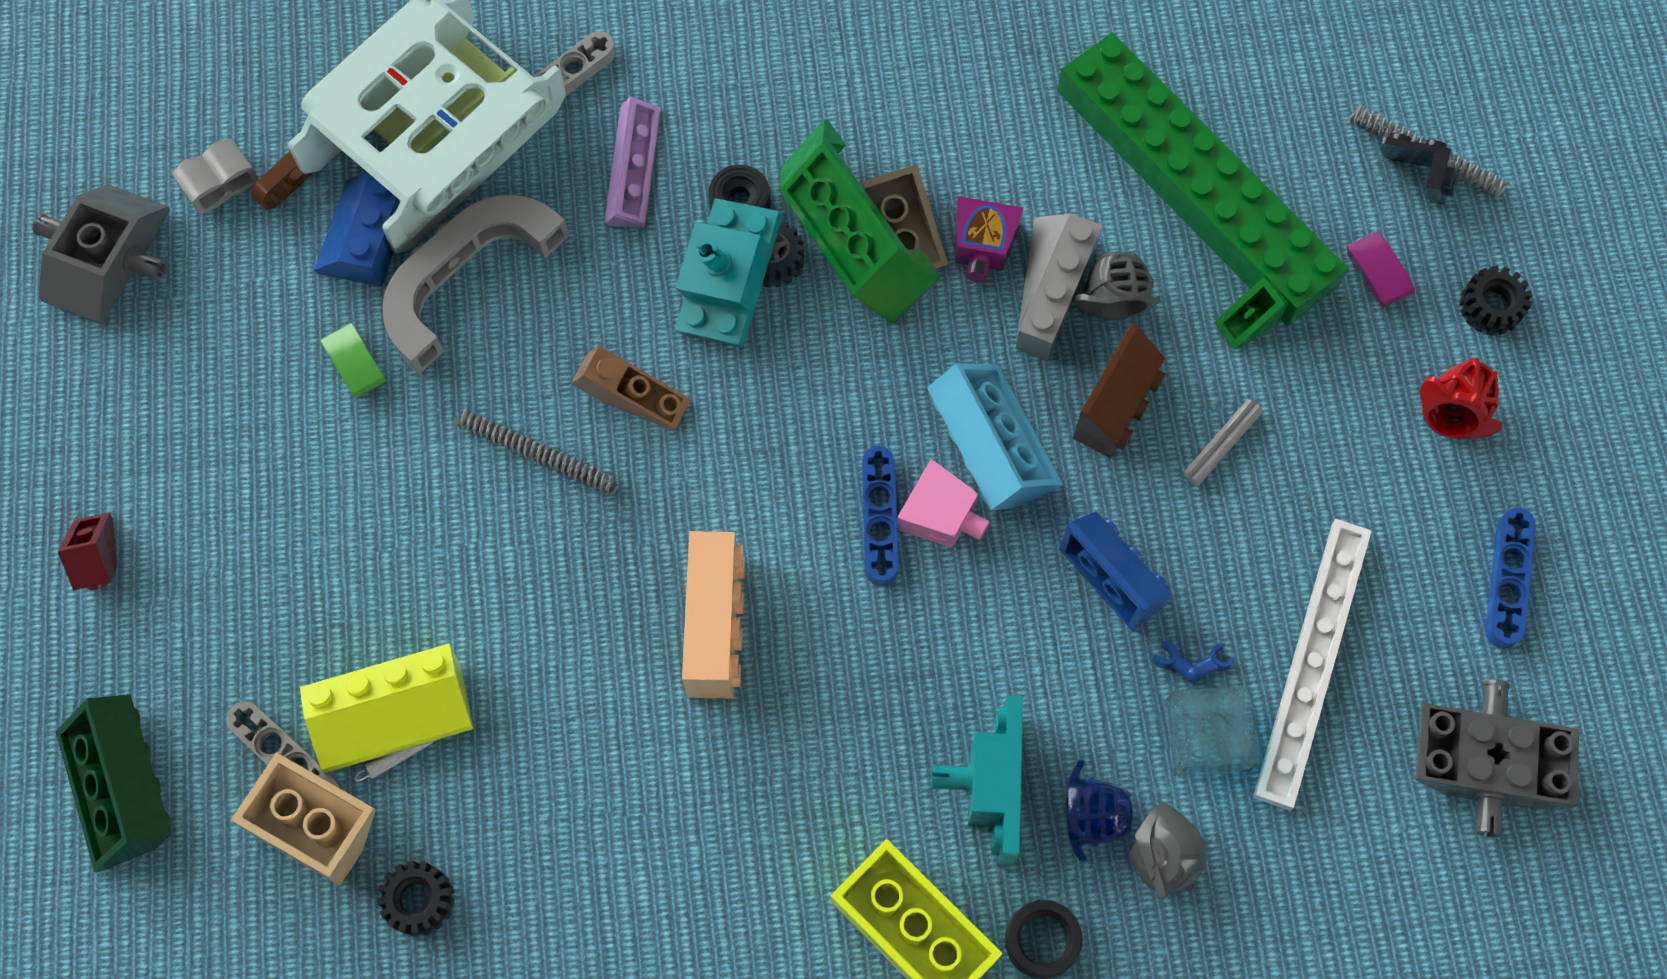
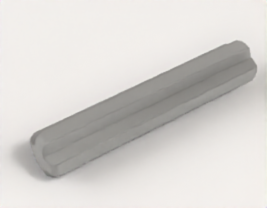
[1183,400,1262,486]

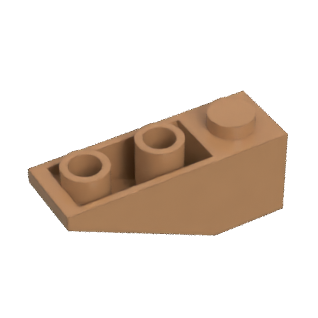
[571,345,691,431]

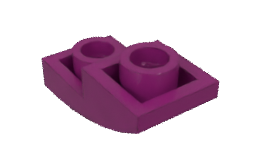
[1346,231,1415,307]

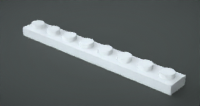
[1253,519,1371,811]

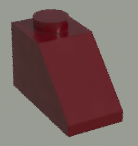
[58,512,117,591]

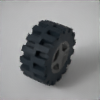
[763,221,804,288]

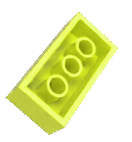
[830,839,1003,979]

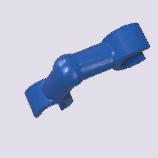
[1152,641,1235,683]

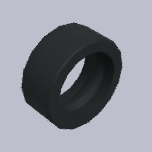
[1005,900,1082,979]

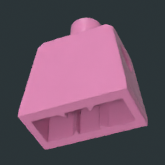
[897,459,990,547]

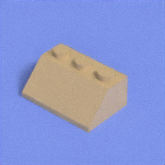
[231,752,376,886]

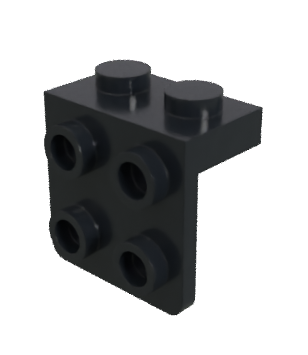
[1379,133,1458,205]

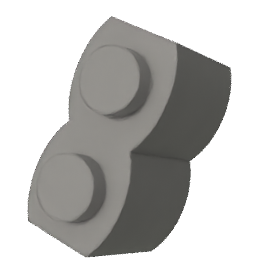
[171,138,259,215]

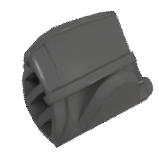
[1074,252,1161,321]

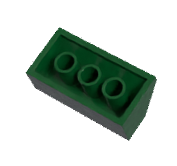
[55,694,172,873]

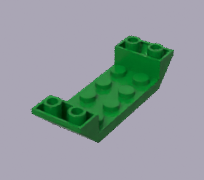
[779,119,941,323]

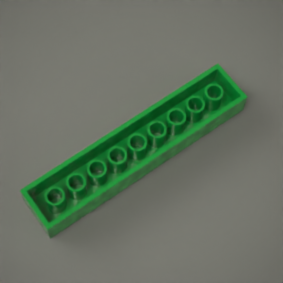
[1057,32,1349,327]

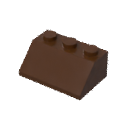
[1073,324,1166,458]

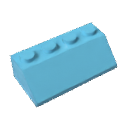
[927,363,1063,510]

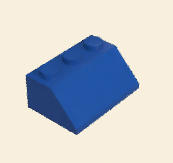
[314,172,401,287]
[1059,511,1172,632]

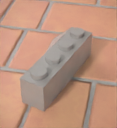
[1015,213,1103,361]

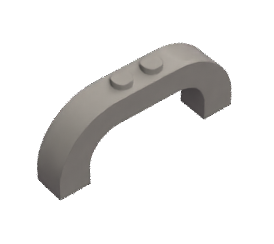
[382,195,570,375]

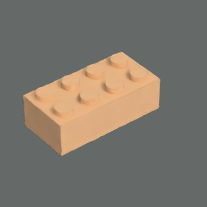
[682,531,745,699]

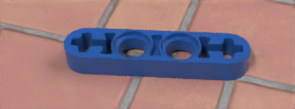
[862,446,899,586]
[1485,508,1536,648]

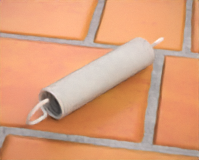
[355,740,436,781]

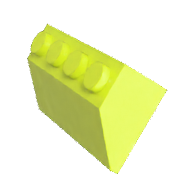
[300,644,473,774]

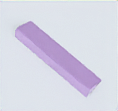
[604,96,661,228]

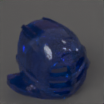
[1066,759,1133,862]

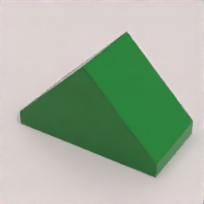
[1214,276,1289,350]

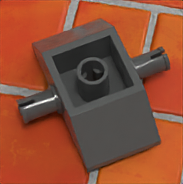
[32,184,170,325]
[1415,680,1579,837]

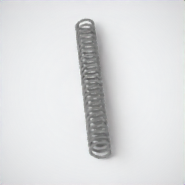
[1348,104,1510,198]
[454,409,619,496]

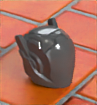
[1128,802,1207,899]

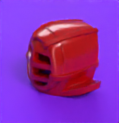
[1420,358,1503,439]

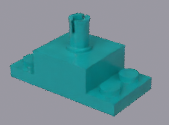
[675,198,783,348]
[931,695,1023,866]

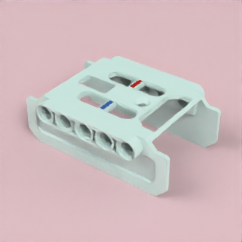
[288,0,566,254]

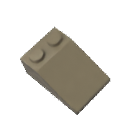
[860,164,949,269]

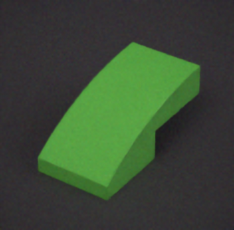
[320,323,386,399]

